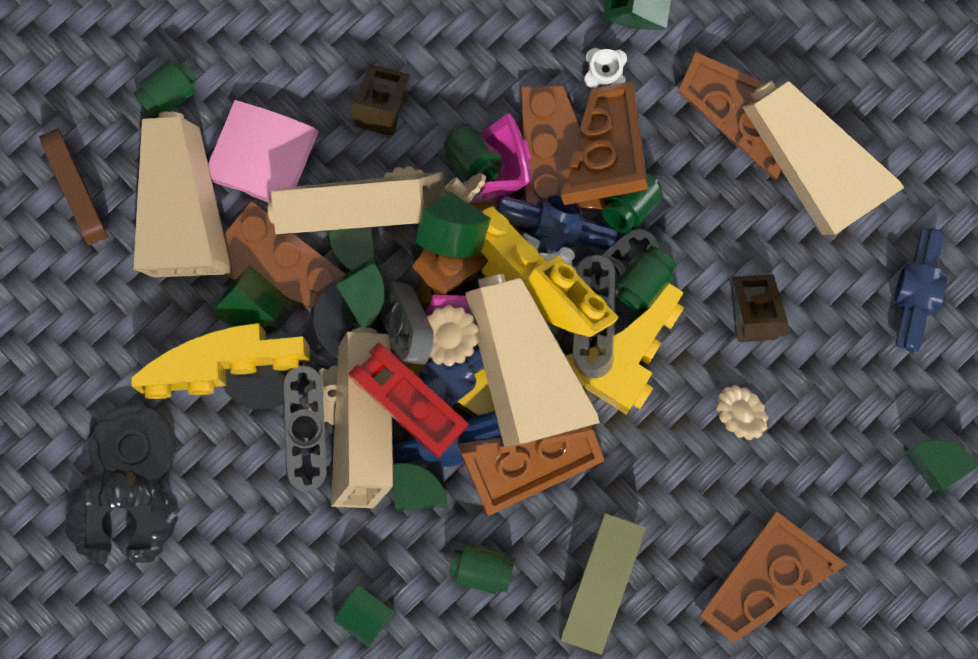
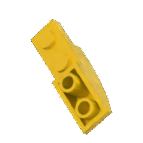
[481,206,619,337]
[131,323,310,399]

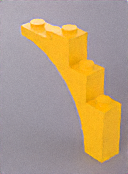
[408,283,684,417]

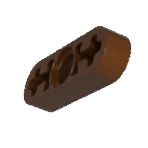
[39,128,109,246]

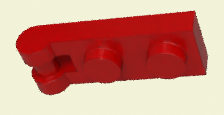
[347,342,469,459]

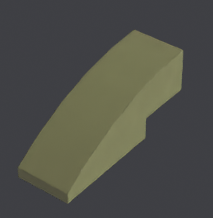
[560,513,646,655]

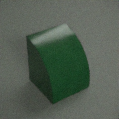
[603,0,671,30]
[415,192,491,258]
[329,227,376,272]
[336,257,385,329]
[211,265,289,328]
[905,440,978,494]
[392,464,448,512]
[334,585,395,648]

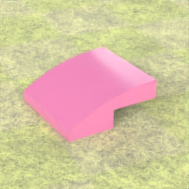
[208,100,319,202]

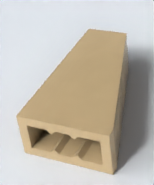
[742,80,904,235]
[133,112,231,277]
[268,172,446,234]
[465,274,600,447]
[331,328,393,508]

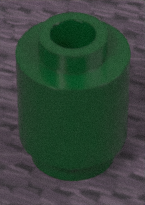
[133,59,197,118]
[444,127,502,183]
[602,172,663,233]
[615,246,677,311]
[449,542,515,594]

